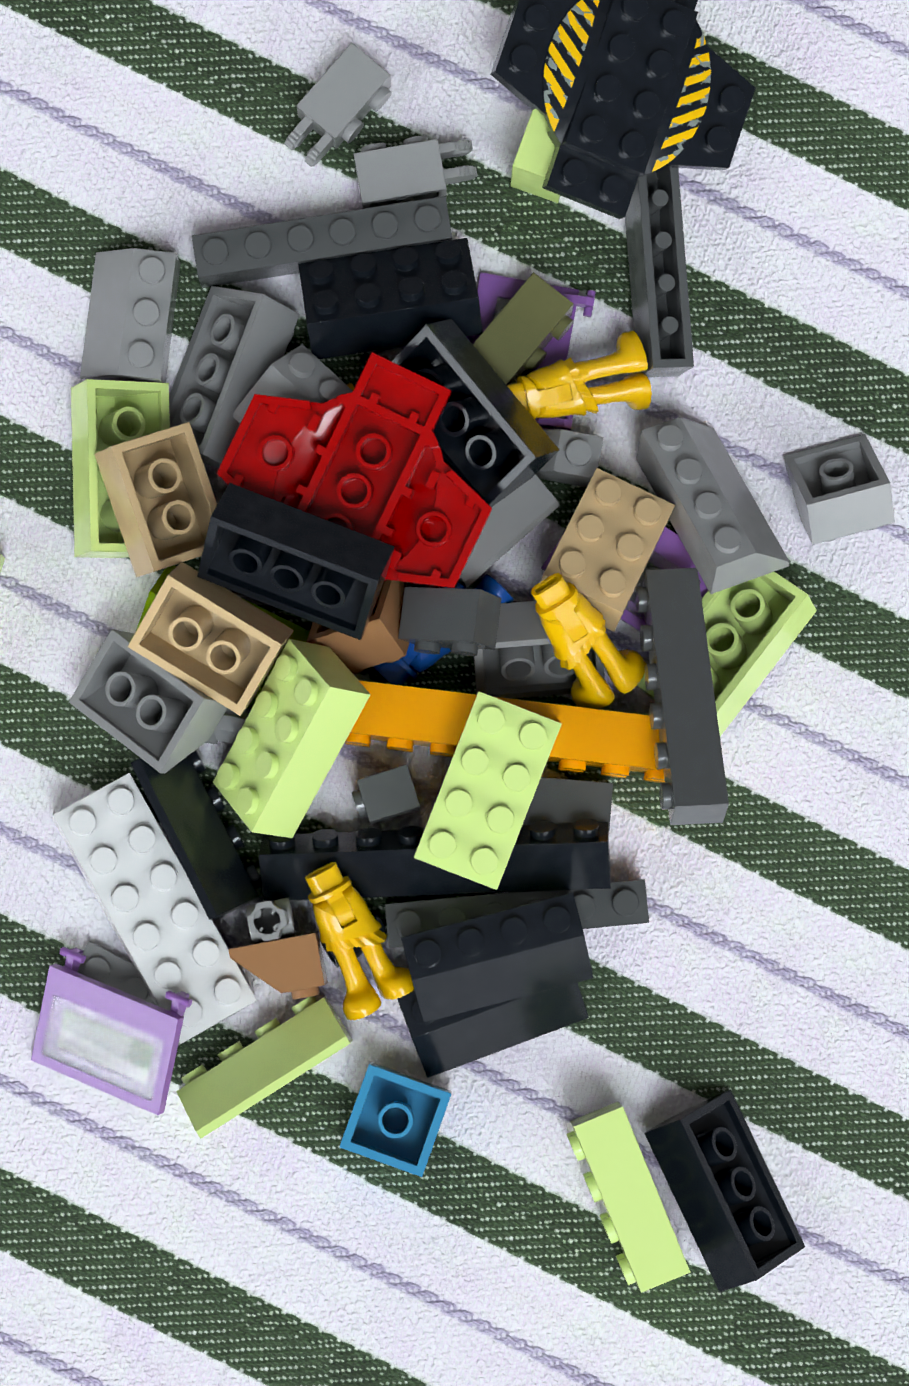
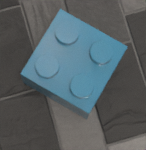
[340,1062,452,1177]

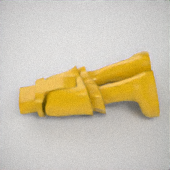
[507,330,652,419]
[531,573,646,709]
[305,862,414,1020]

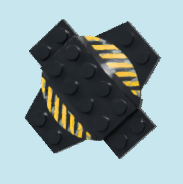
[490,0,756,219]

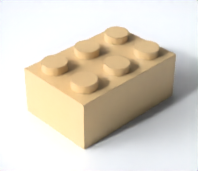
[95,422,217,578]
[540,468,675,632]
[128,562,294,716]

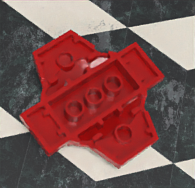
[217,352,493,588]

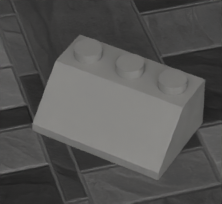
[80,248,181,383]
[458,474,559,588]
[473,600,605,699]
[69,629,227,774]

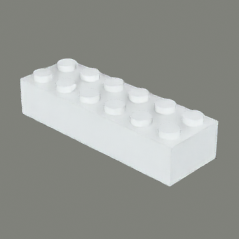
[53,773,257,1046]

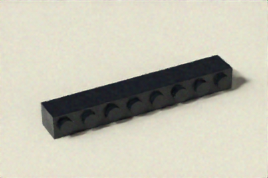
[259,819,611,901]

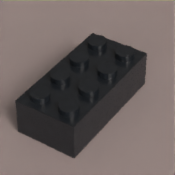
[298,238,483,359]

